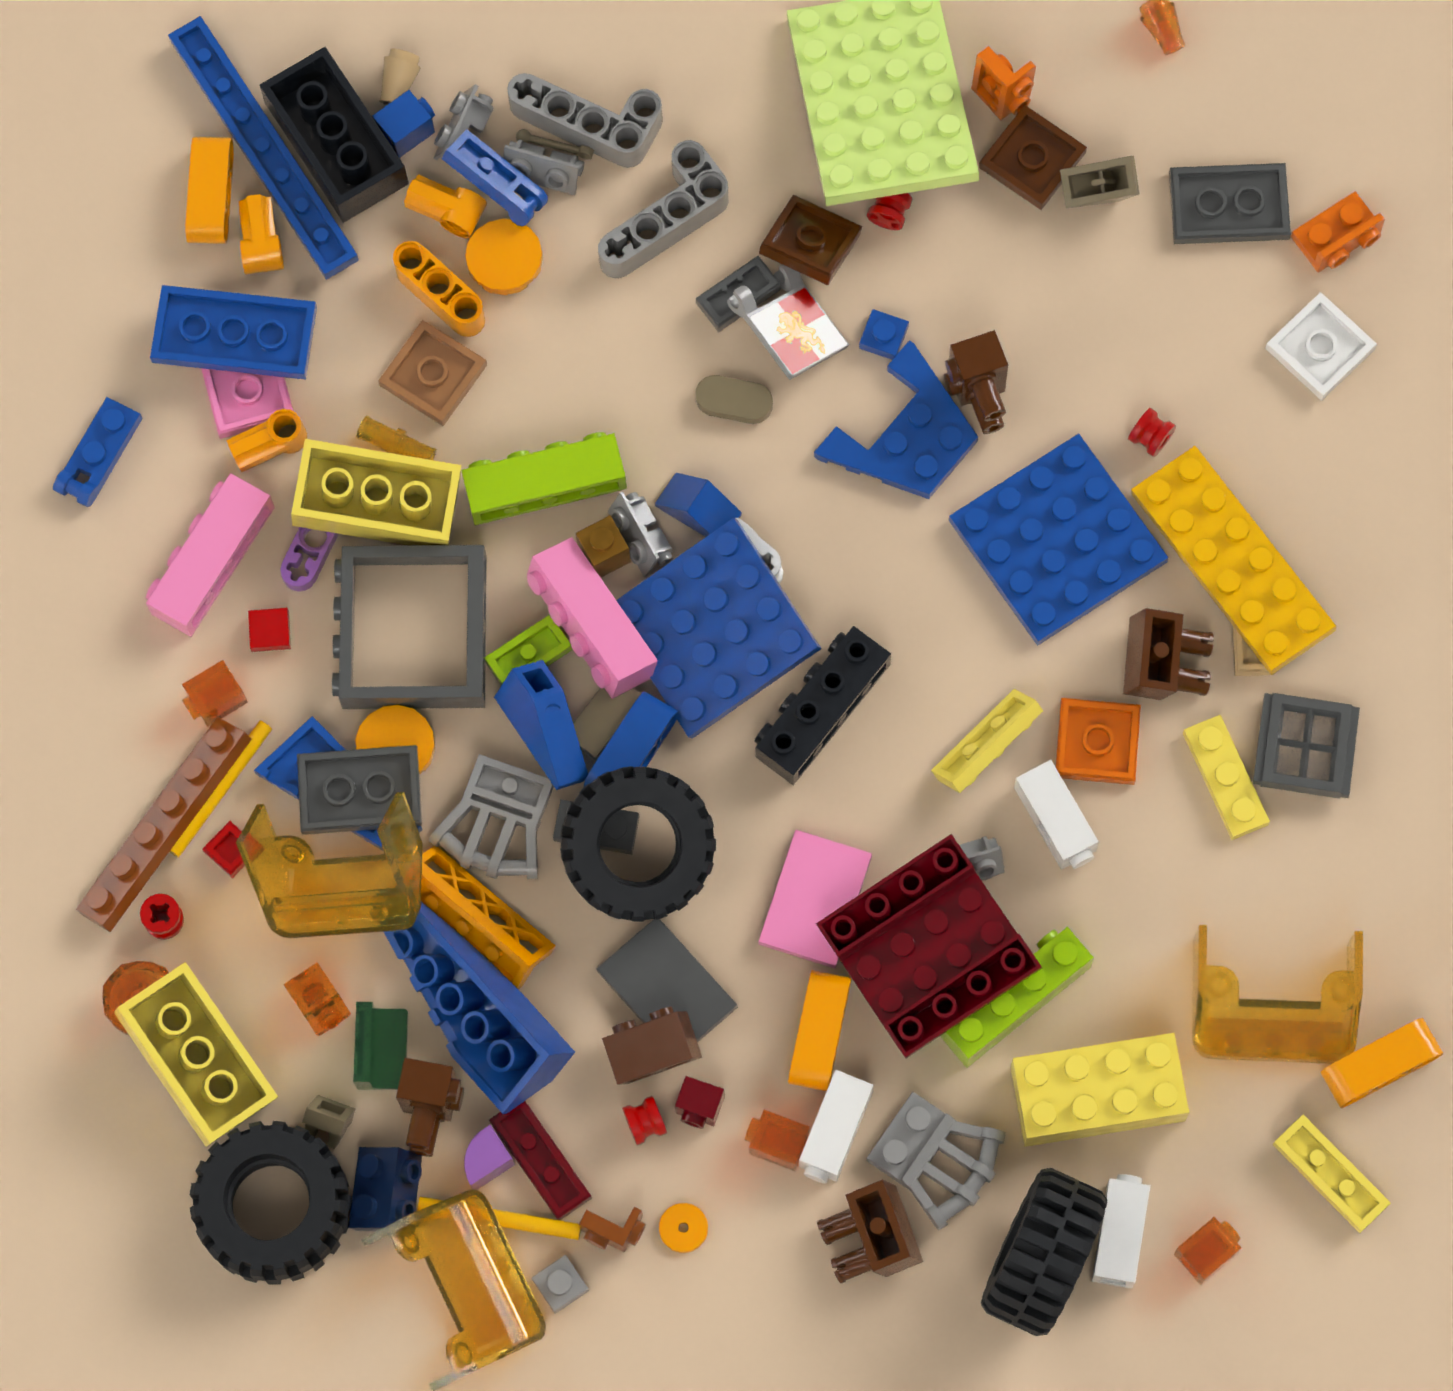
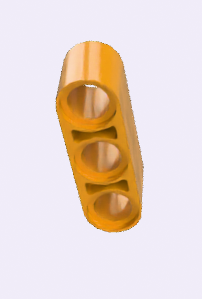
[185,137,234,244]
[393,241,485,337]
[788,970,851,1091]
[1320,1018,1443,1108]

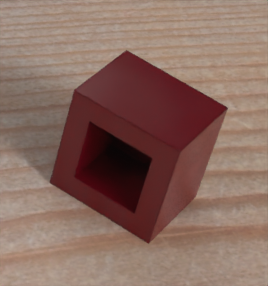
[675,1076,725,1129]

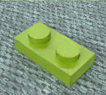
[484,614,573,685]

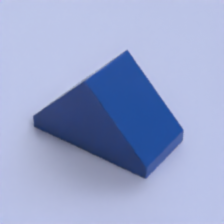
[655,473,742,537]

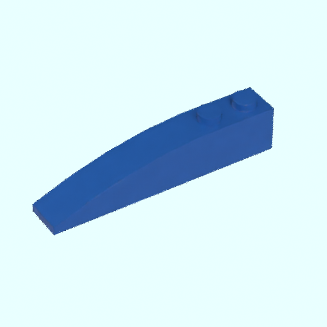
[374,886,575,1114]

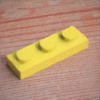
[931,689,1043,793]
[1183,715,1270,840]
[1272,1114,1391,1233]

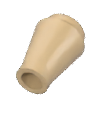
[379,48,421,105]

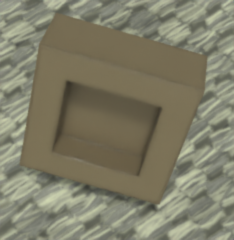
[302,1095,356,1149]

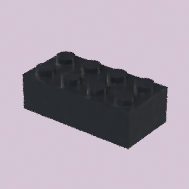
[259,47,409,223]

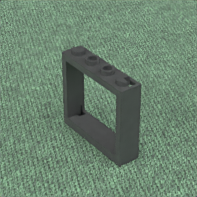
[332,545,487,709]

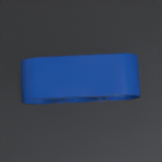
[583,691,679,787]

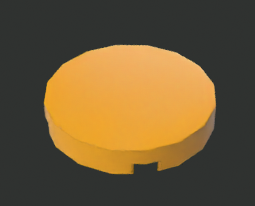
[465,218,543,295]
[355,705,435,774]

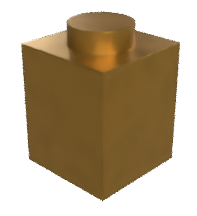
[576,515,631,578]

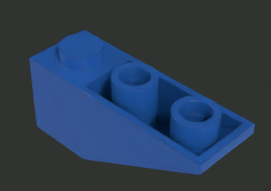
[494,660,588,790]

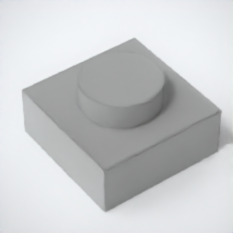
[532,1255,589,1314]

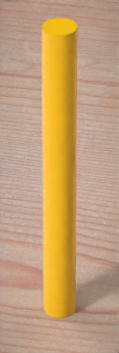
[170,720,272,858]
[417,1196,581,1240]

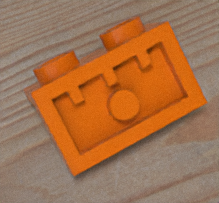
[971,46,1036,120]
[1291,191,1385,273]

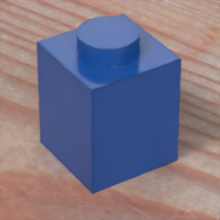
[372,90,435,158]

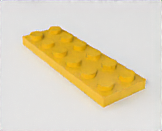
[1131,446,1336,675]

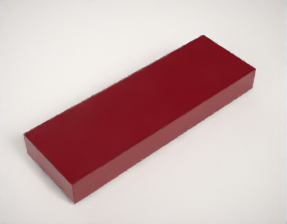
[489,1101,592,1220]

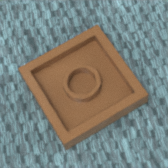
[378,320,487,426]

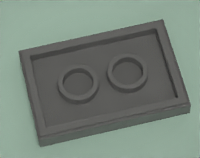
[1169,163,1291,244]
[297,745,422,835]
[597,919,738,1043]

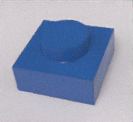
[859,309,909,360]

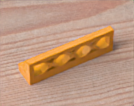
[395,846,556,989]

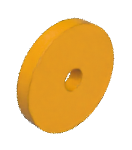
[659,1203,708,1253]

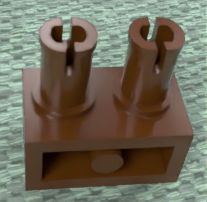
[944,330,1008,434]
[1123,608,1214,700]
[396,1058,464,1157]
[817,1179,923,1283]

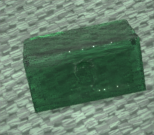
[353,1002,408,1090]

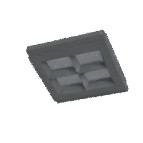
[1253,693,1360,799]

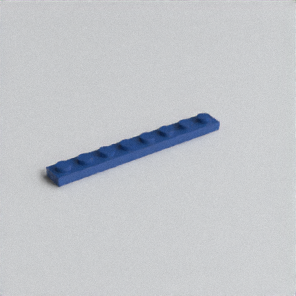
[168,16,359,280]

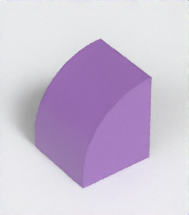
[464,1125,515,1192]

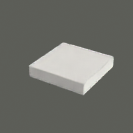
[1265,292,1377,401]

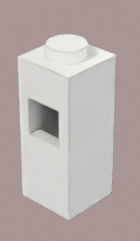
[1014,760,1099,870]
[799,1070,874,1184]
[1092,1174,1151,1289]

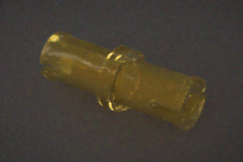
[356,415,437,460]

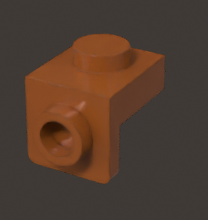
[579,1207,646,1252]

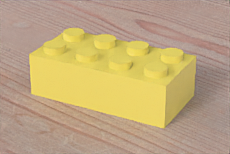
[291,439,461,546]
[114,962,278,1147]
[1010,1033,1189,1147]

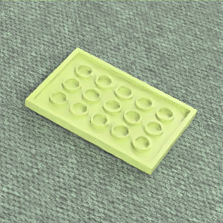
[787,0,979,206]

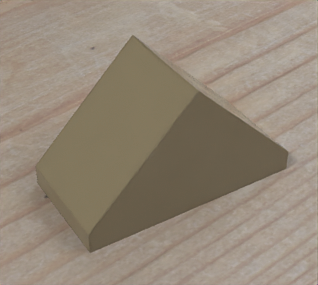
[1060,156,1140,208]

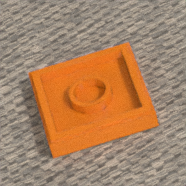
[1056,698,1141,785]

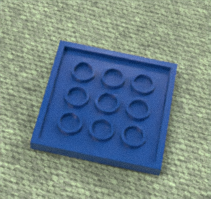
[949,433,1169,646]
[616,518,822,739]

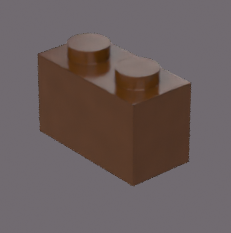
[602,1006,702,1085]

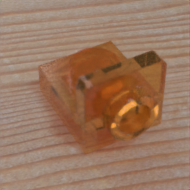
[283,962,351,1036]

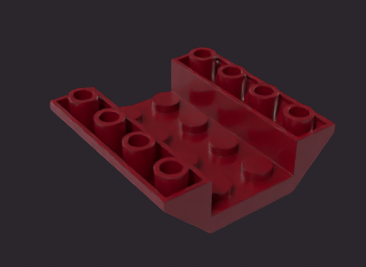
[816,834,1042,1059]

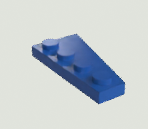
[254,716,422,857]

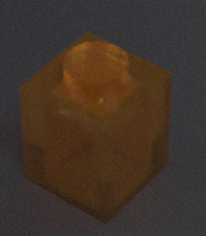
[182,660,248,727]
[745,1109,810,1171]
[1174,1217,1241,1285]

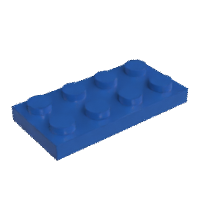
[150,285,317,380]

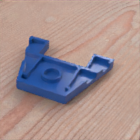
[814,340,978,499]

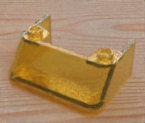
[236,792,423,938]
[1192,925,1363,1064]
[361,1189,546,1391]

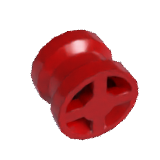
[867,193,913,231]
[1128,408,1176,457]
[140,893,184,940]
[622,1096,667,1146]

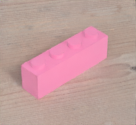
[146,473,275,637]
[527,537,658,699]

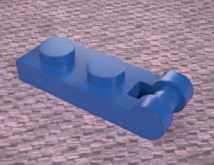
[441,129,548,226]
[53,397,143,507]

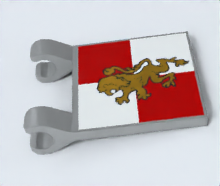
[727,264,849,380]

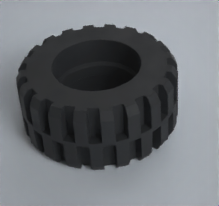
[560,766,716,922]
[190,1121,351,1285]
[981,1168,1107,1336]

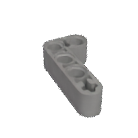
[507,73,663,168]
[598,140,729,278]

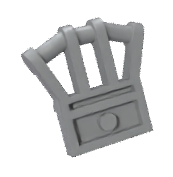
[429,754,554,879]
[867,1092,1006,1230]

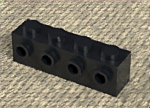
[754,626,891,786]

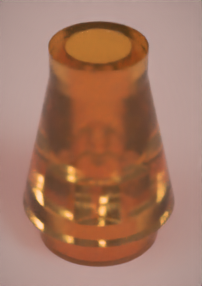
[1139,0,1186,55]

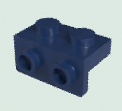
[348,1147,422,1236]

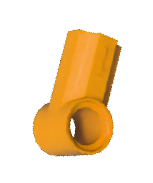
[404,174,487,238]
[238,194,284,275]
[226,409,307,472]

